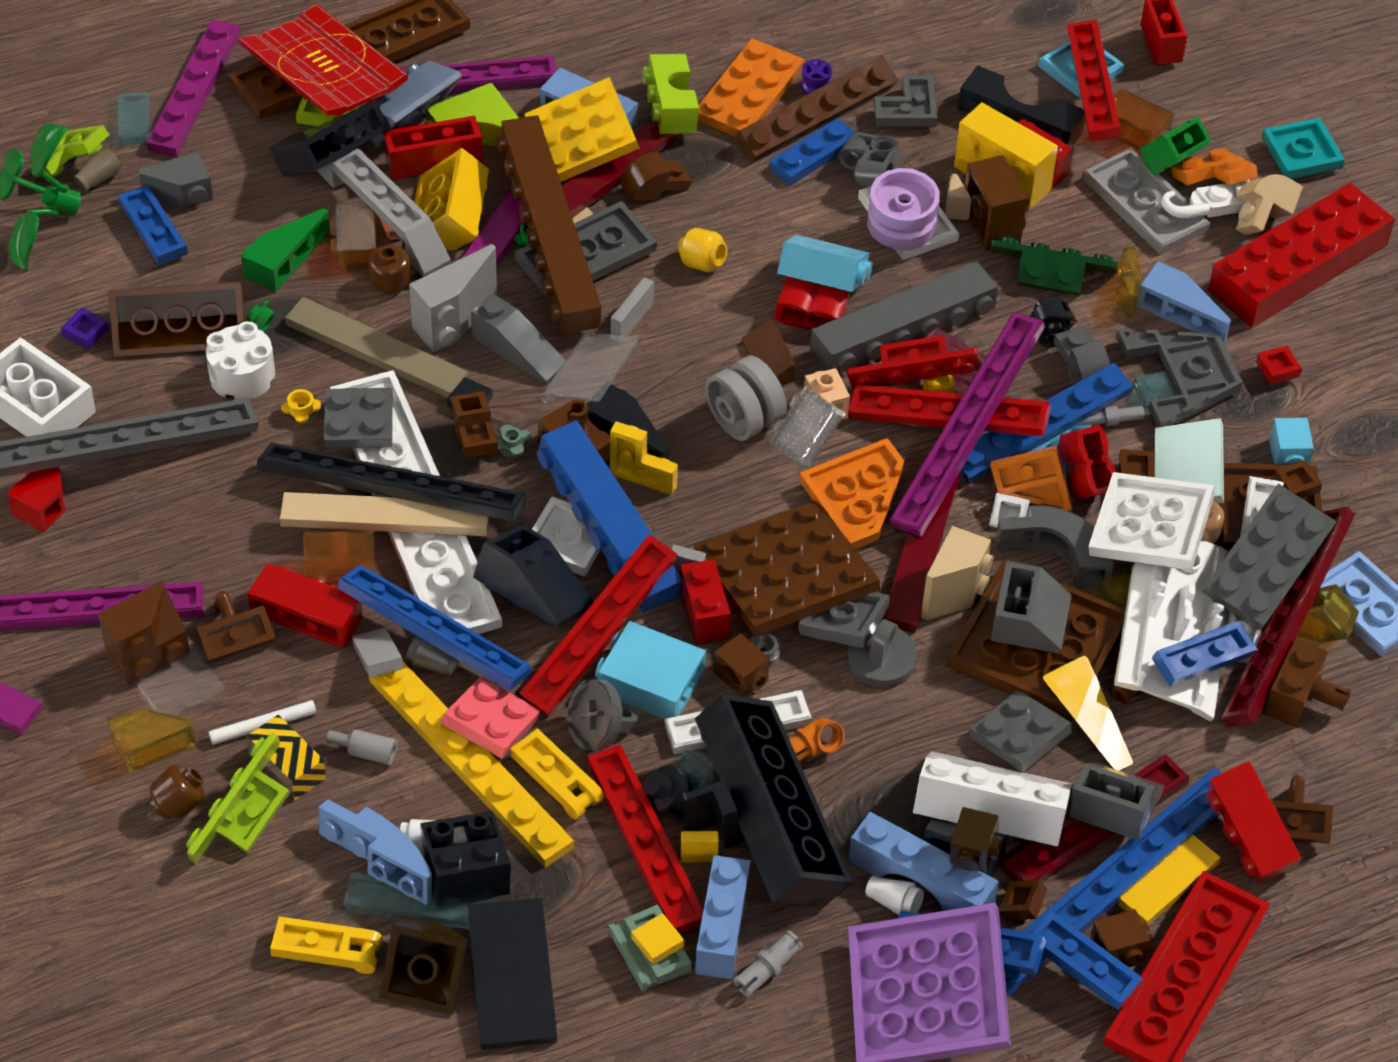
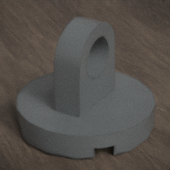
[846,619,917,688]
[568,679,638,751]

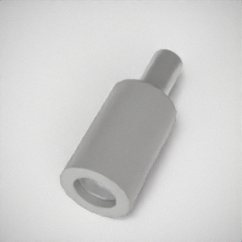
[326,729,398,765]

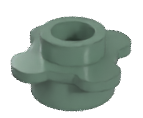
[497,424,531,458]

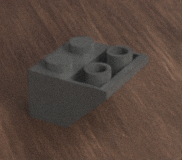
[991,561,1072,654]
[1070,763,1164,840]

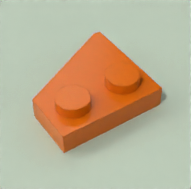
[990,445,1073,511]

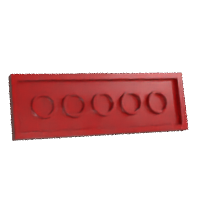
[1103,871,1270,1062]

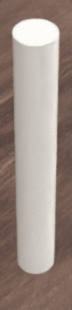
[208,700,316,745]

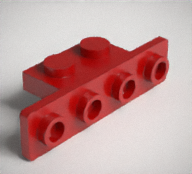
[847,335,982,390]

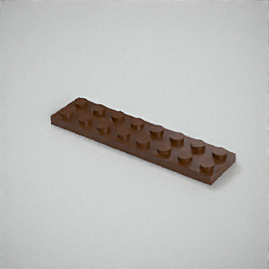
[228,0,470,119]

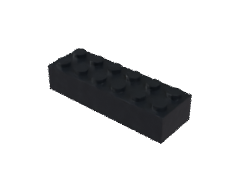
[695,693,853,907]

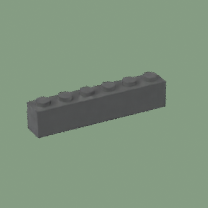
[810,262,998,373]

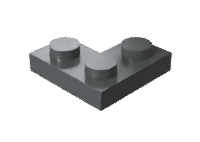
[873,75,937,127]

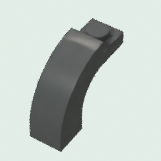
[995,505,1113,588]

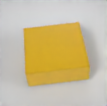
[680,831,719,863]
[631,913,684,965]

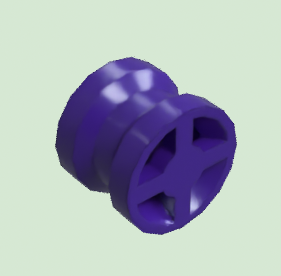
[801,59,832,95]

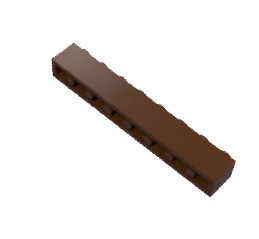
[497,115,602,334]

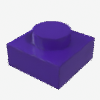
[61,307,109,349]

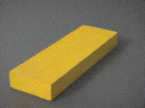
[1118,835,1221,926]

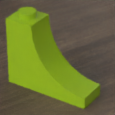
[424,82,519,148]

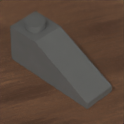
[471,293,568,385]

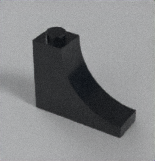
[269,100,390,176]

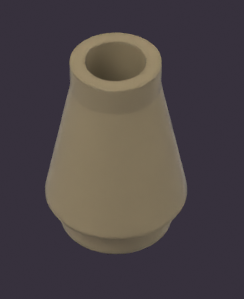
[74,147,122,192]

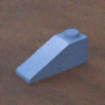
[1136,261,1231,344]

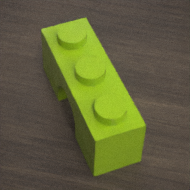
[643,54,699,134]

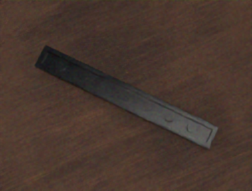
[257,442,526,521]

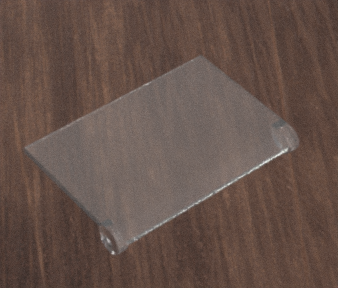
[541,333,641,405]
[134,634,226,722]

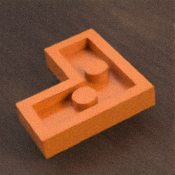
[1171,148,1257,185]

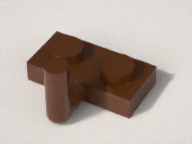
[196,591,276,663]
[1271,775,1333,844]

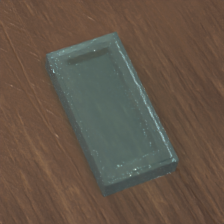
[118,92,150,145]

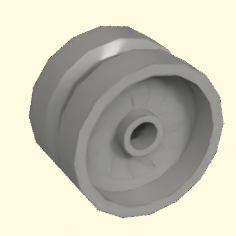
[705,355,787,442]

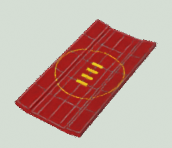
[238,3,408,116]

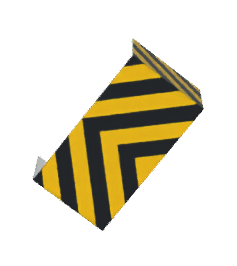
[247,714,326,801]

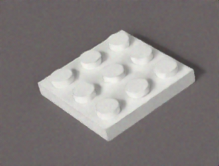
[1088,472,1215,570]

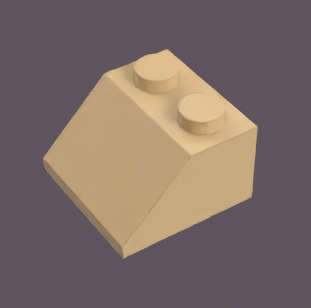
[921,526,994,620]

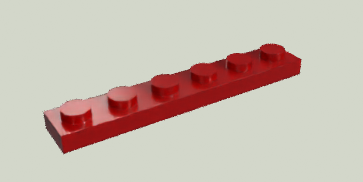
[1067,19,1121,142]
[848,384,1051,437]
[519,534,678,718]
[587,745,704,934]

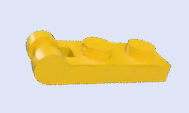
[510,728,605,820]
[270,916,383,974]

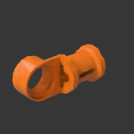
[789,718,845,762]

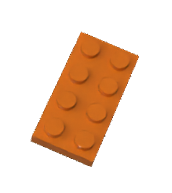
[698,38,805,137]

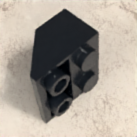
[420,811,511,907]

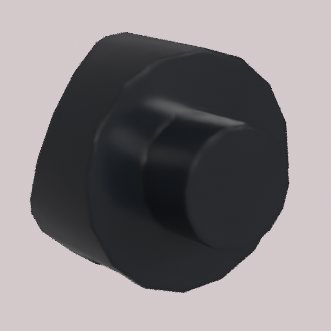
[1030,298,1077,348]
[644,765,693,820]

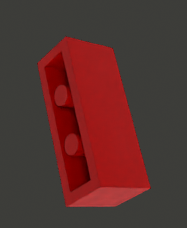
[383,115,483,180]
[248,562,363,649]
[1205,761,1302,885]

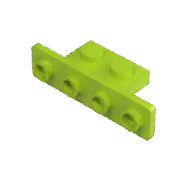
[186,732,290,864]

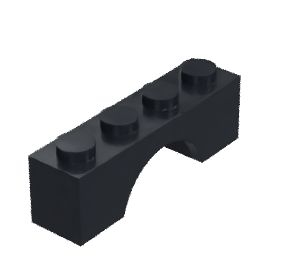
[958,65,1085,147]

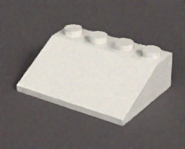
[913,751,1072,846]

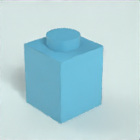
[1269,418,1314,465]

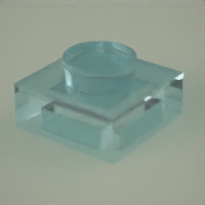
[1133,371,1177,410]

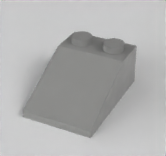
[409,244,497,352]

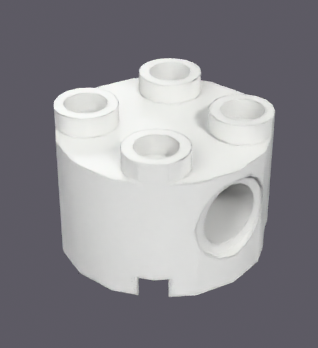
[206,321,275,400]

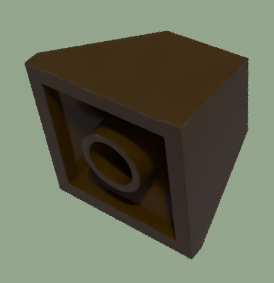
[379,915,468,1015]

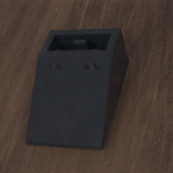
[473,524,594,628]

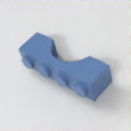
[848,812,999,911]

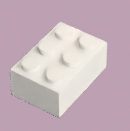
[0,337,96,437]

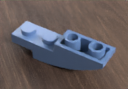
[318,799,432,905]

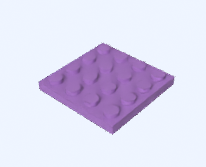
[848,903,1011,1062]

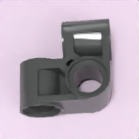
[838,132,900,187]

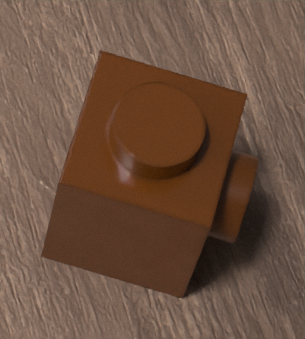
[1090,909,1152,967]

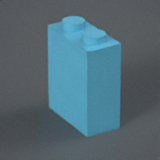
[777,235,873,292]
[595,621,706,719]

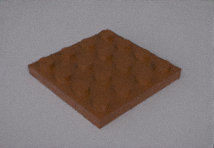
[694,500,880,636]
[946,559,1126,720]

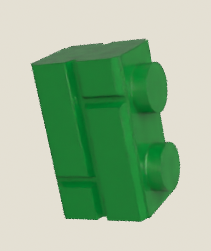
[1139,116,1211,175]

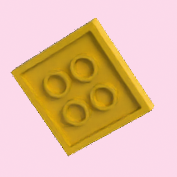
[524,77,640,182]

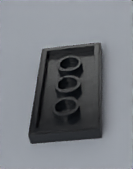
[467,898,557,1050]

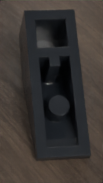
[587,383,669,460]

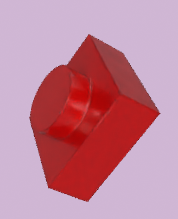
[1256,346,1302,385]

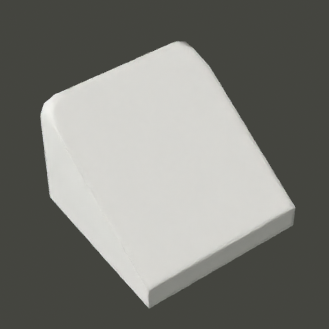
[989,493,1030,528]

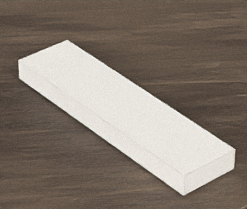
[664,690,812,754]

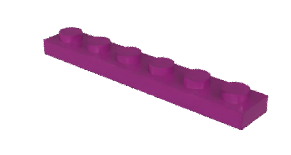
[146,19,241,157]

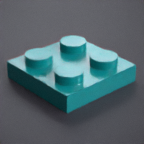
[1262,118,1345,179]

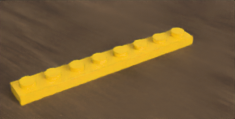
[369,662,574,868]

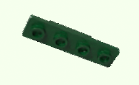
[991,237,1119,296]

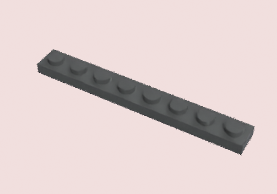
[0,398,259,477]

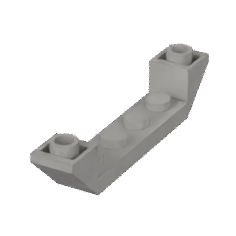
[316,148,451,277]

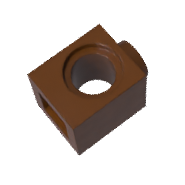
[713,633,769,697]

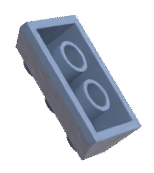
[359,60,462,148]

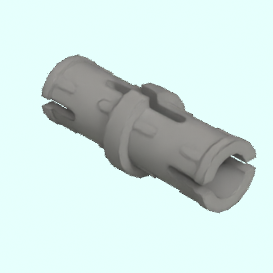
[733,930,803,997]

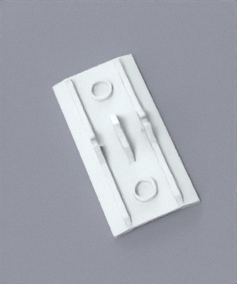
[1114,539,1229,722]

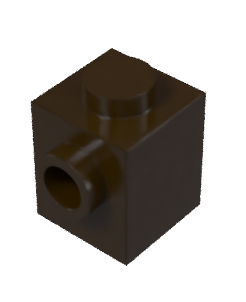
[950,807,1002,872]

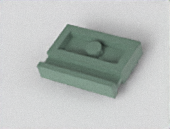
[609,904,692,992]

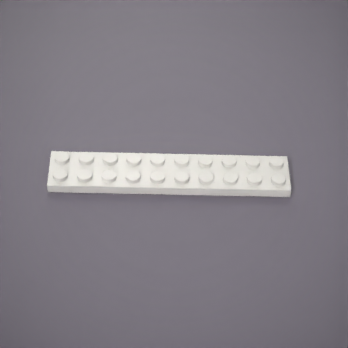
[330,370,502,634]

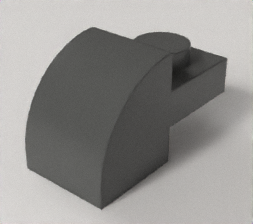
[1054,326,1110,385]

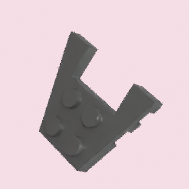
[1116,328,1243,427]

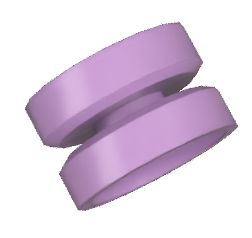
[867,168,940,250]

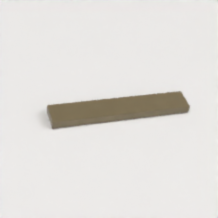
[285,297,469,398]

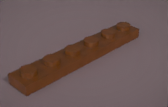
[736,55,898,161]

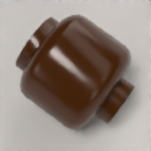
[368,245,411,293]
[149,765,205,819]

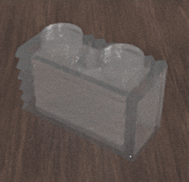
[768,387,845,468]

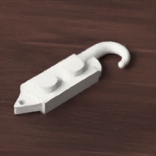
[1161,180,1250,218]

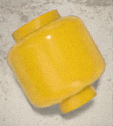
[678,228,727,272]

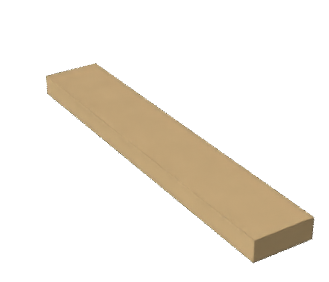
[280,492,489,536]

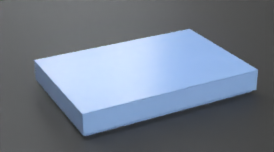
[1316,551,1398,657]

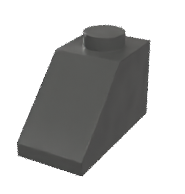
[138,152,213,208]

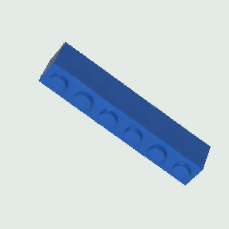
[537,420,683,613]

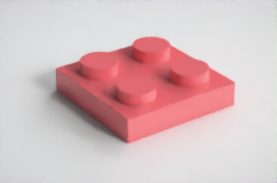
[441,676,541,759]

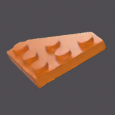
[799,438,904,549]

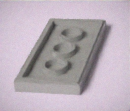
[1082,147,1210,255]

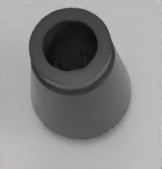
[405,635,460,677]

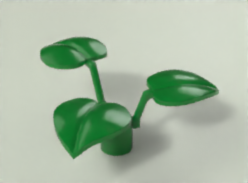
[0,123,81,270]

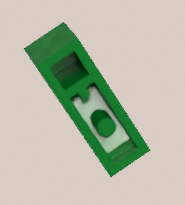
[241,208,330,292]

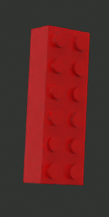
[1208,182,1395,328]

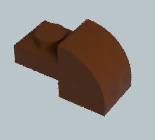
[619,151,693,201]
[451,391,499,458]

